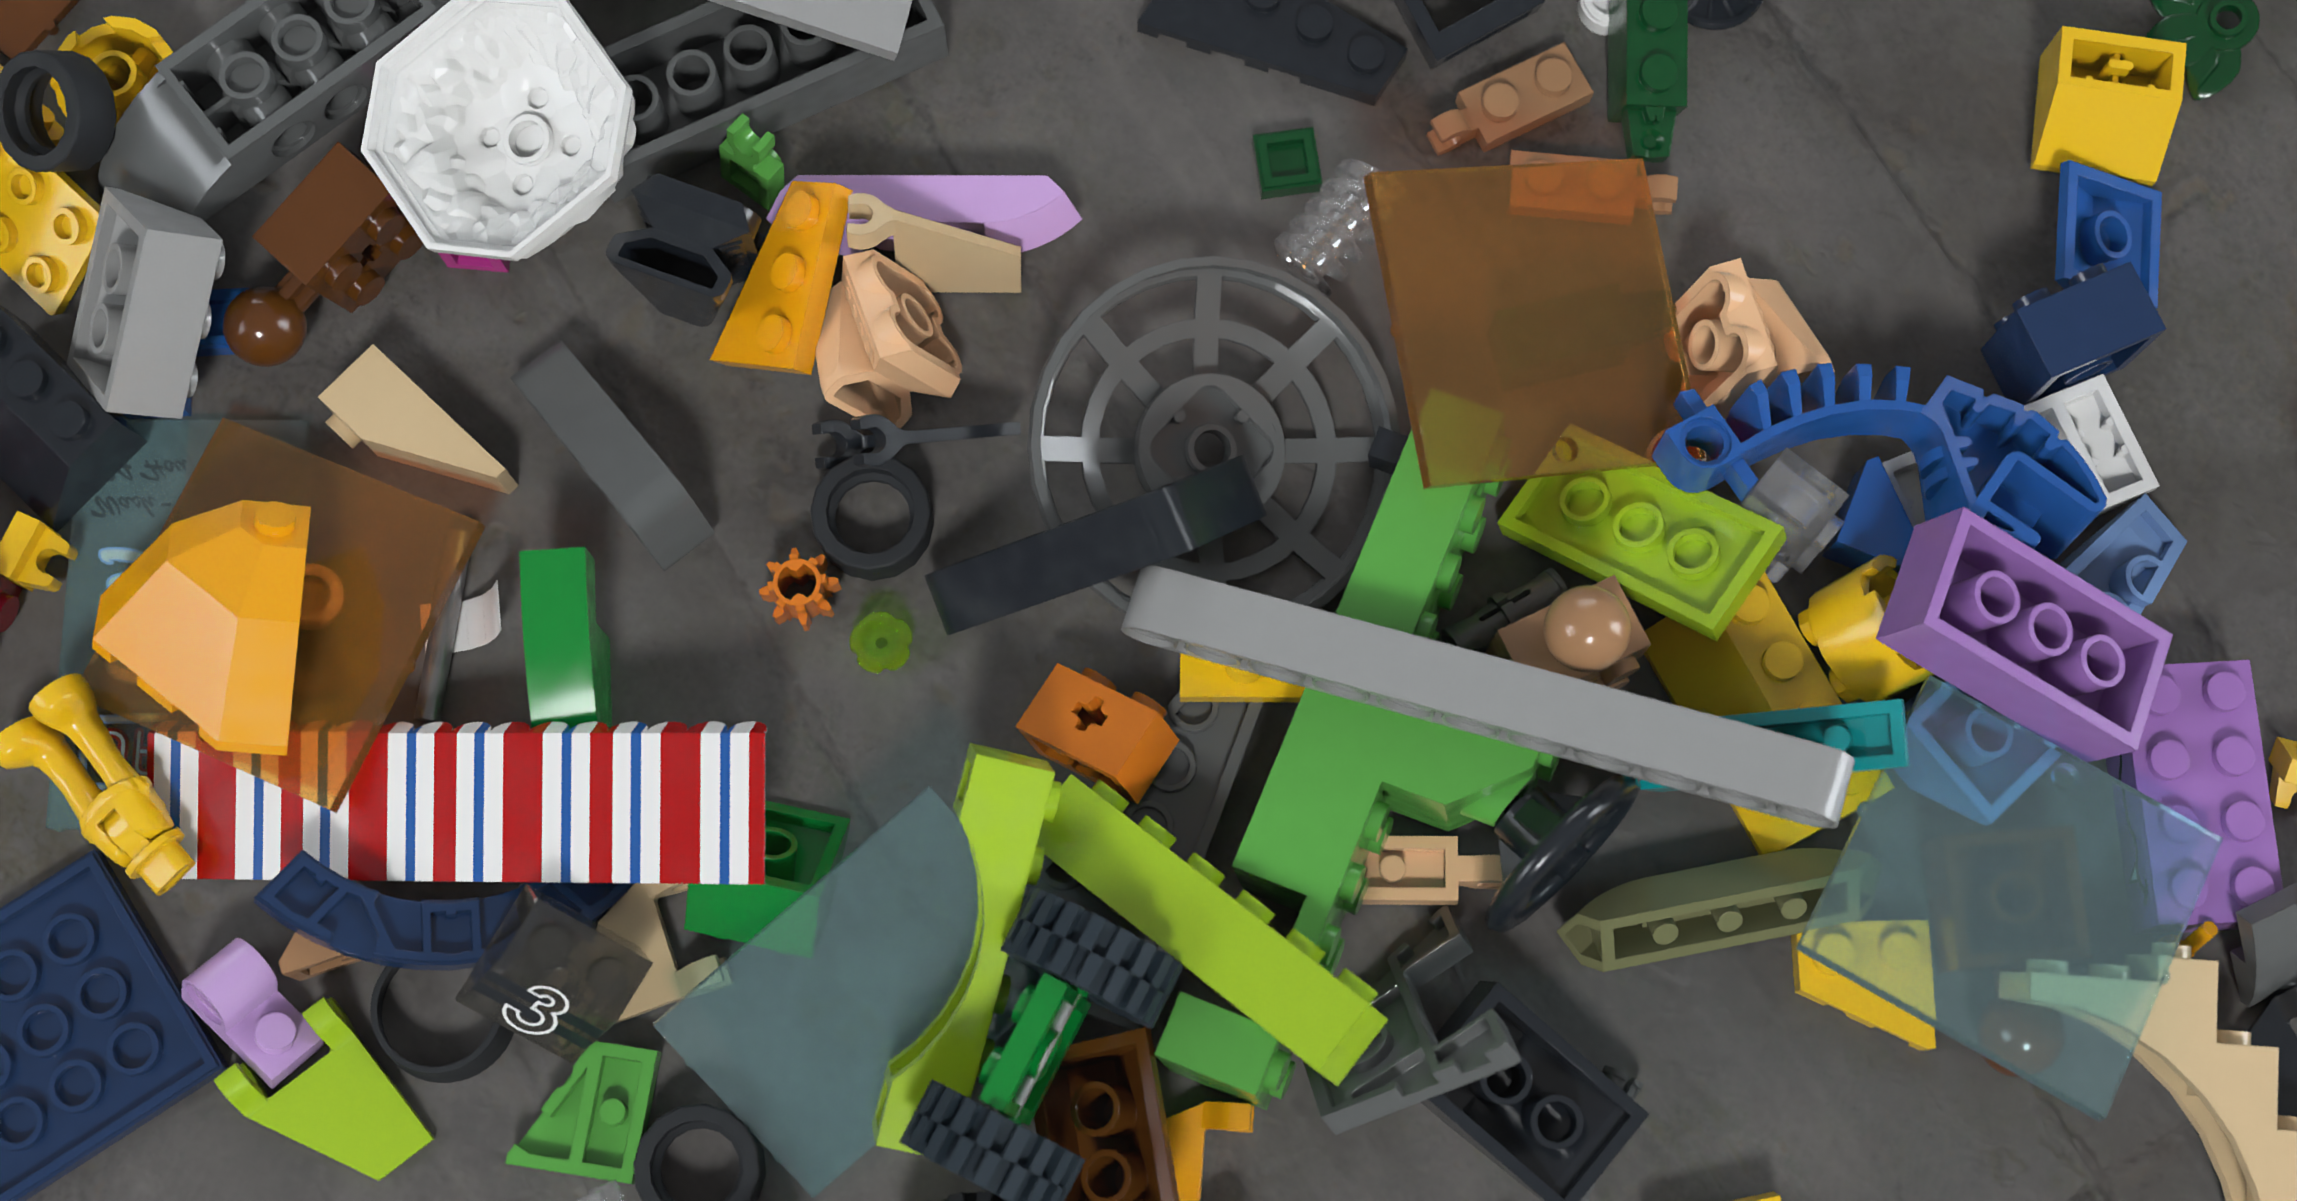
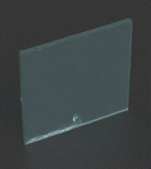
[1795,675,2223,1121]

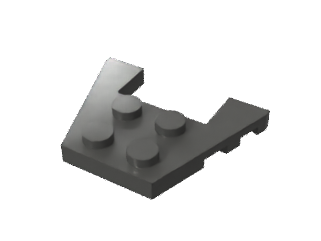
[1303,905,1522,1135]

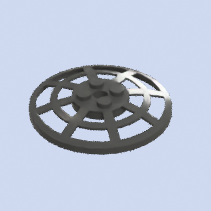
[1027,256,1400,614]

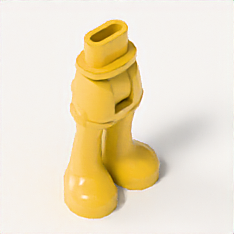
[0,673,195,896]

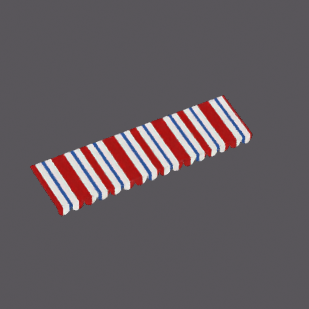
[147,721,767,884]

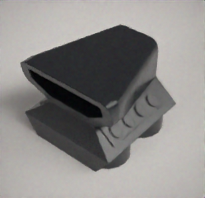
[606,173,766,327]

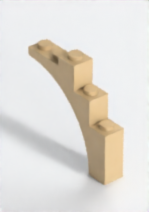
[1996,944,2297,1201]

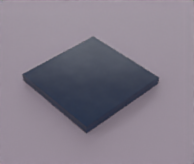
[0,849,229,1201]

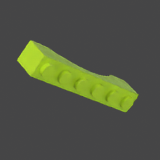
[871,743,1061,1155]

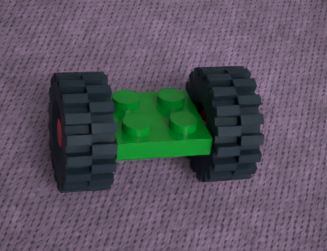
[899,887,1184,1201]

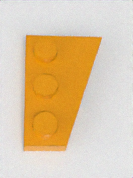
[710,181,853,375]

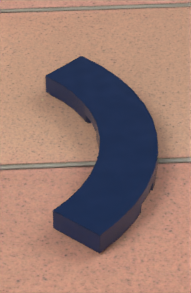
[254,850,635,970]

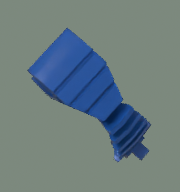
[1651,363,2107,560]

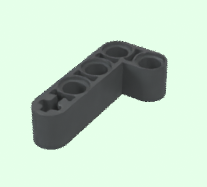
[510,339,715,572]

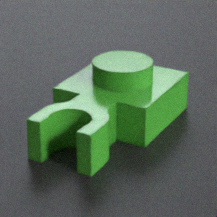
[719,113,784,211]

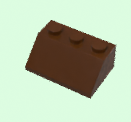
[1034,1027,1180,1201]

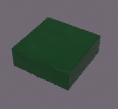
[1252,127,1323,200]

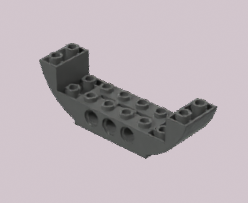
[98,0,571,221]

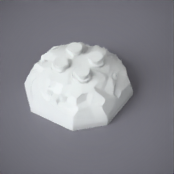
[361,0,636,261]

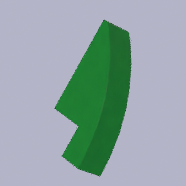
[519,547,612,730]

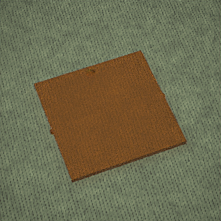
[1363,158,1706,489]
[82,418,485,813]

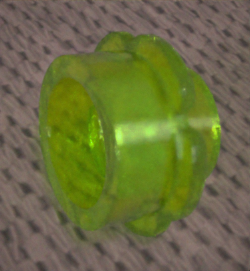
[849,611,913,674]

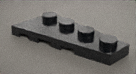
[1137,0,1408,106]

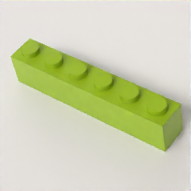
[1037,774,1388,1086]

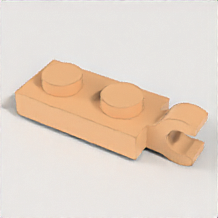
[1362,836,1503,905]

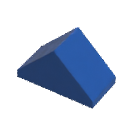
[1822,456,1914,573]

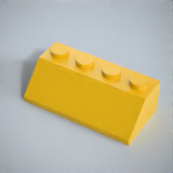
[1644,572,1892,855]

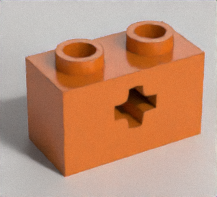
[1015,663,1179,804]

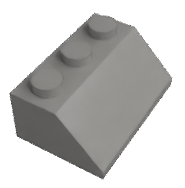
[67,186,225,419]

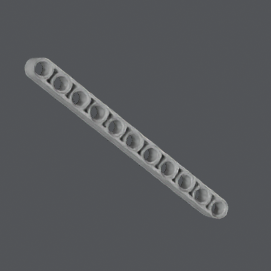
[1121,565,1855,828]

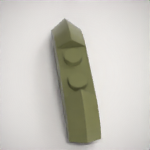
[1556,848,1881,972]

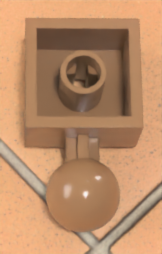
[1485,575,1651,689]

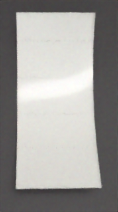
[422,580,501,654]

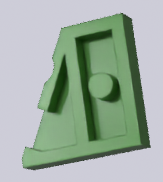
[505,1040,662,1185]

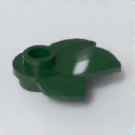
[2146,0,2260,101]

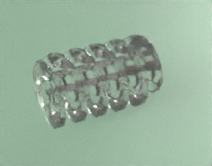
[1274,159,1407,298]

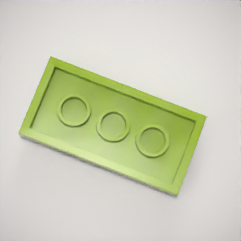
[1497,425,1787,642]

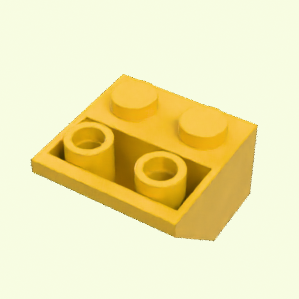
[2030,26,2187,186]

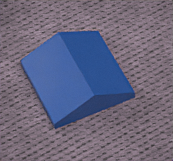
[2055,160,2162,308]

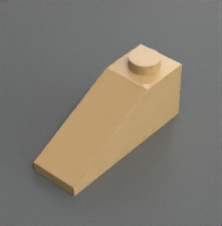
[318,344,519,494]

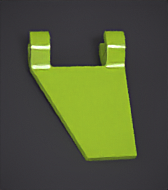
[213,997,435,1181]

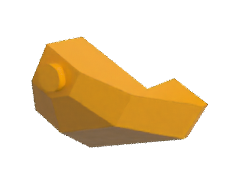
[92,500,311,756]

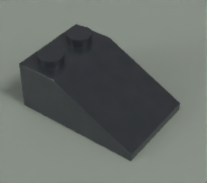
[1421,981,1649,1201]

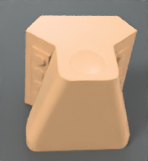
[815,249,962,428]
[1660,258,1835,420]

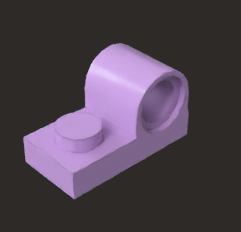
[181,938,324,1089]

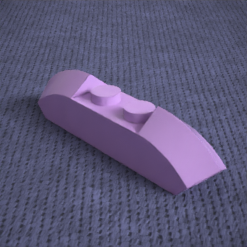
[766,175,1082,256]

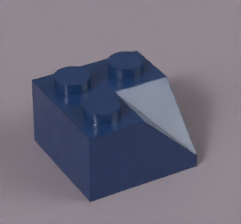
[1980,261,2167,405]

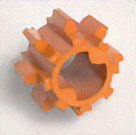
[759,547,842,631]

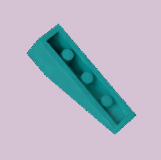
[1639,699,1910,792]

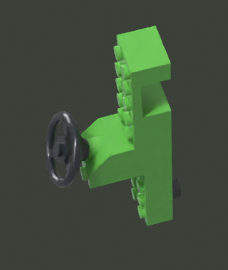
[1154,390,1641,1111]

